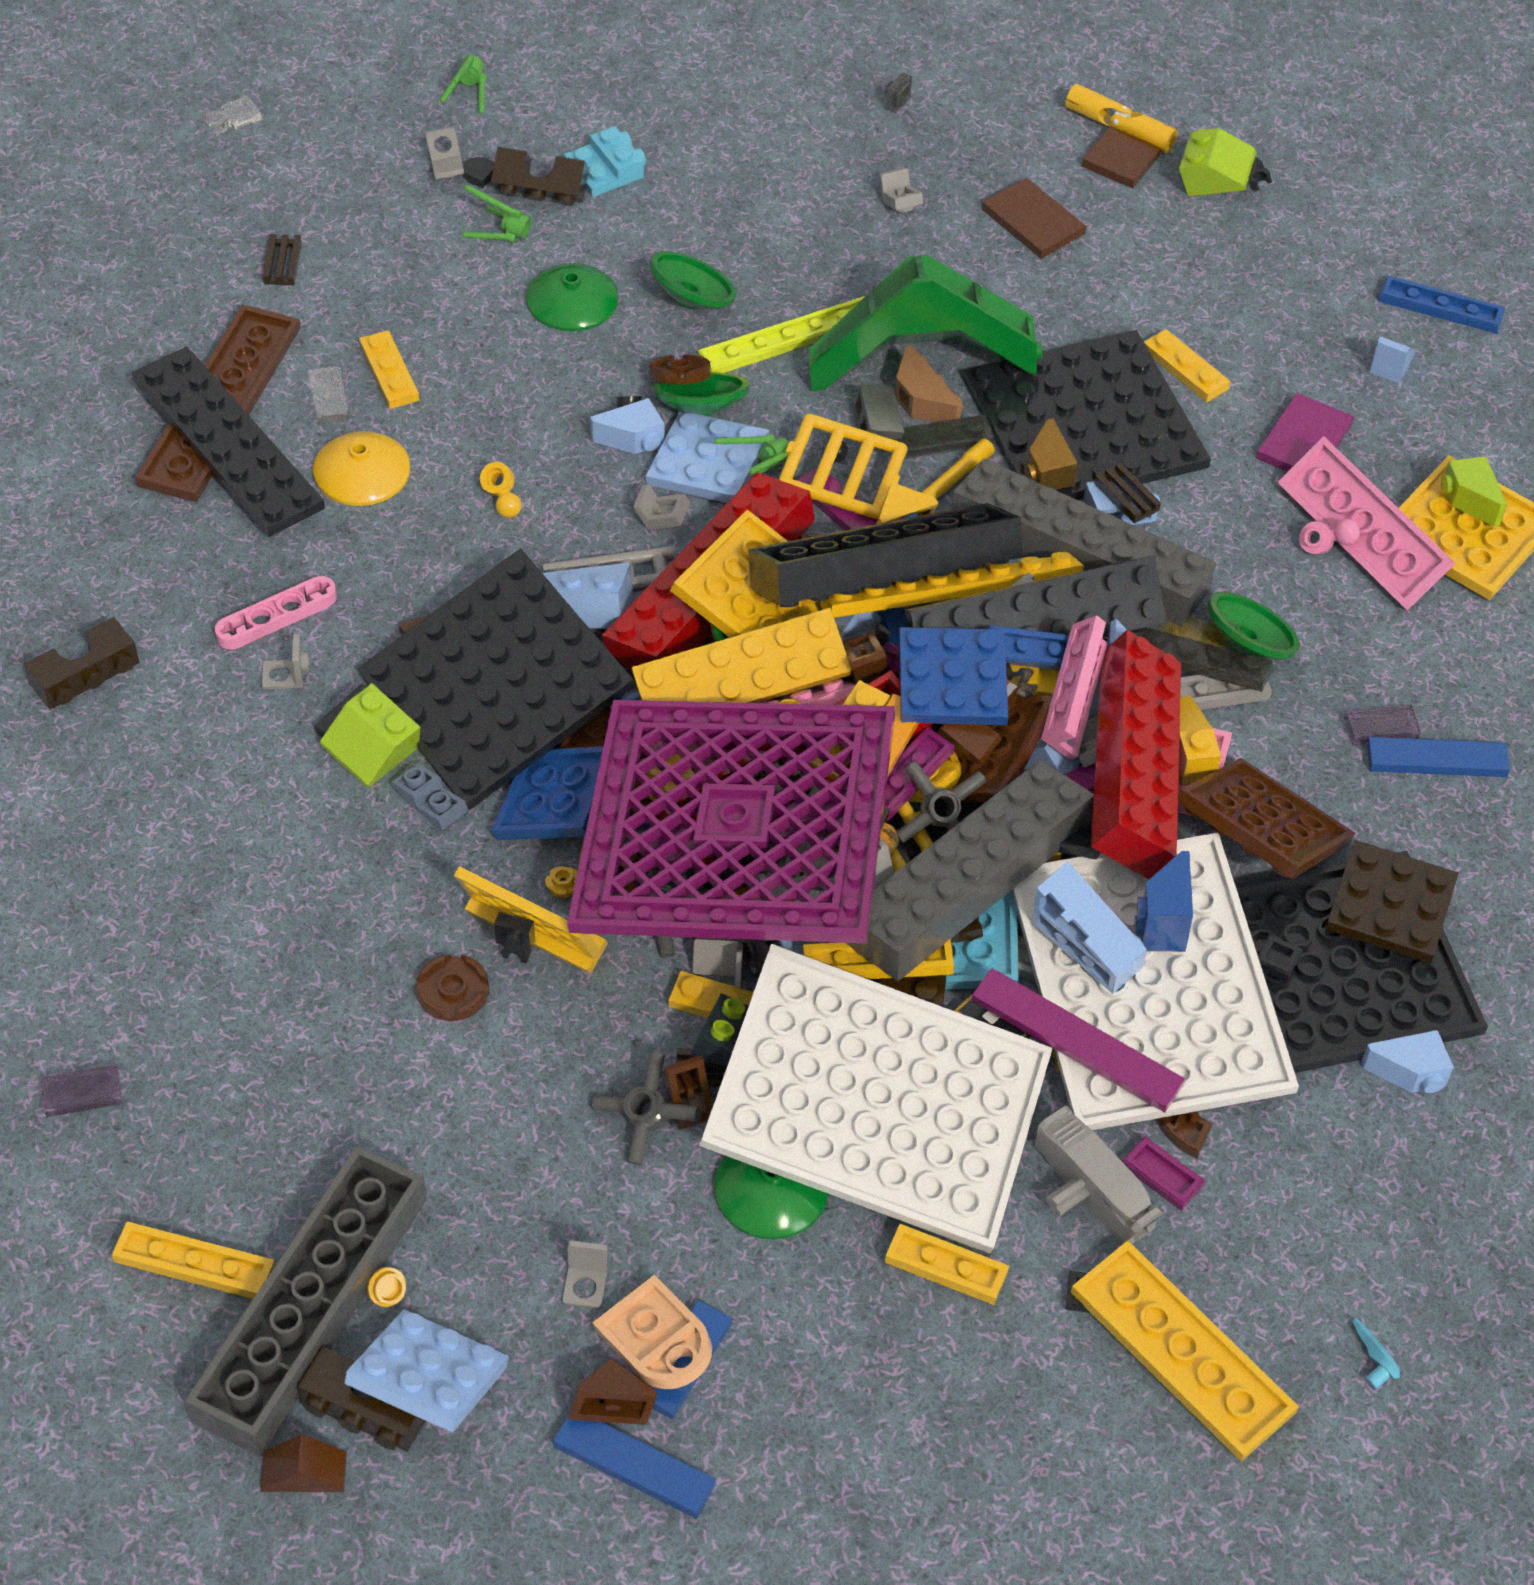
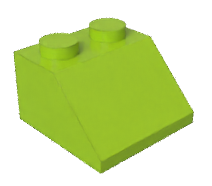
[1179,128,1256,196]
[320,684,420,788]

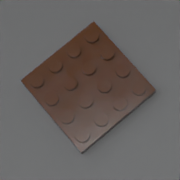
[931,694,1053,803]
[1178,758,1355,879]

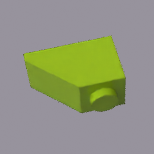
[1441,456,1507,526]

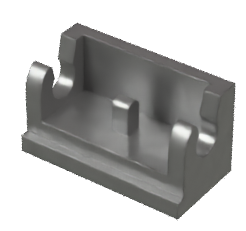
[852,384,904,451]

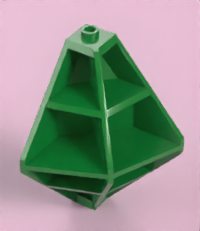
[808,255,1042,391]

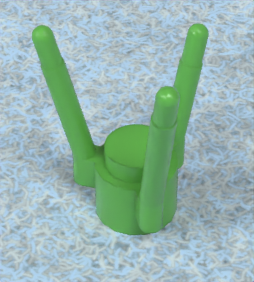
[439,54,487,113]
[462,185,532,243]
[714,434,789,477]

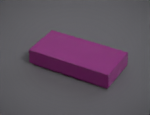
[1122,1136,1206,1211]

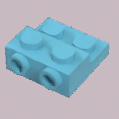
[564,126,646,197]

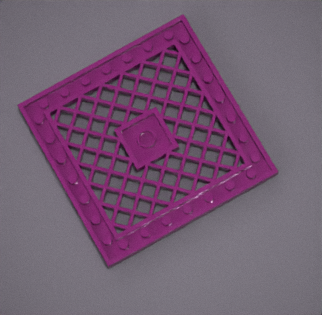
[567,700,895,943]

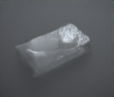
[308,366,350,424]

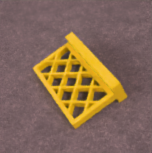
[454,866,608,974]

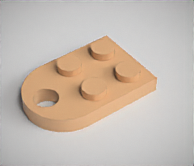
[592,1275,712,1389]

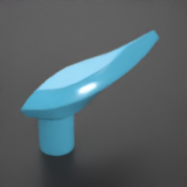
[1353,1318,1400,1390]

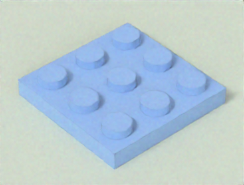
[646,411,770,503]
[344,1309,509,1433]

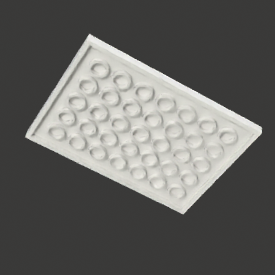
[1011,833,1299,1130]
[699,944,1053,1253]

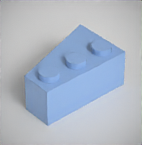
[543,562,633,629]
[1033,861,1147,994]

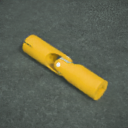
[1065,83,1178,154]

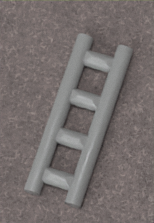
[542,546,674,590]

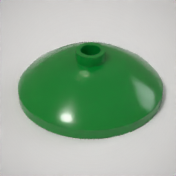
[650,251,737,309]
[526,263,618,331]
[654,372,749,417]
[1207,592,1300,660]
[714,1156,828,1240]

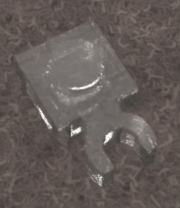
[205,96,262,135]

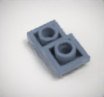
[391,762,468,831]

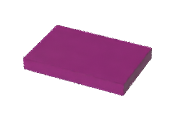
[1256,393,1354,472]

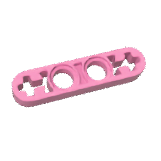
[215,576,337,649]

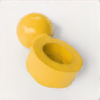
[480,462,522,518]

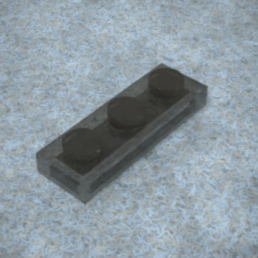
[895,415,994,459]

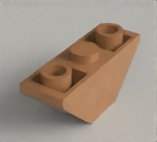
[895,344,963,427]

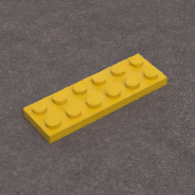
[632,608,852,703]
[1071,1240,1299,1462]

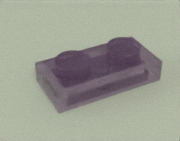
[41,1064,123,1117]

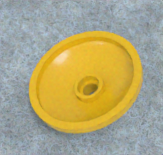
[313,431,410,506]

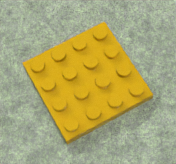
[1399,455,1534,600]
[670,510,824,638]

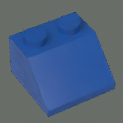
[1134,851,1193,952]

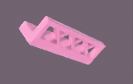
[1041,615,1108,760]

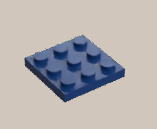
[899,627,1008,725]
[491,747,603,840]

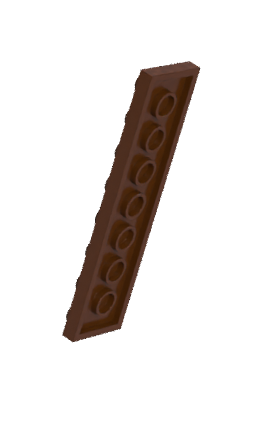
[135,304,301,502]

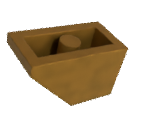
[1024,418,1078,490]

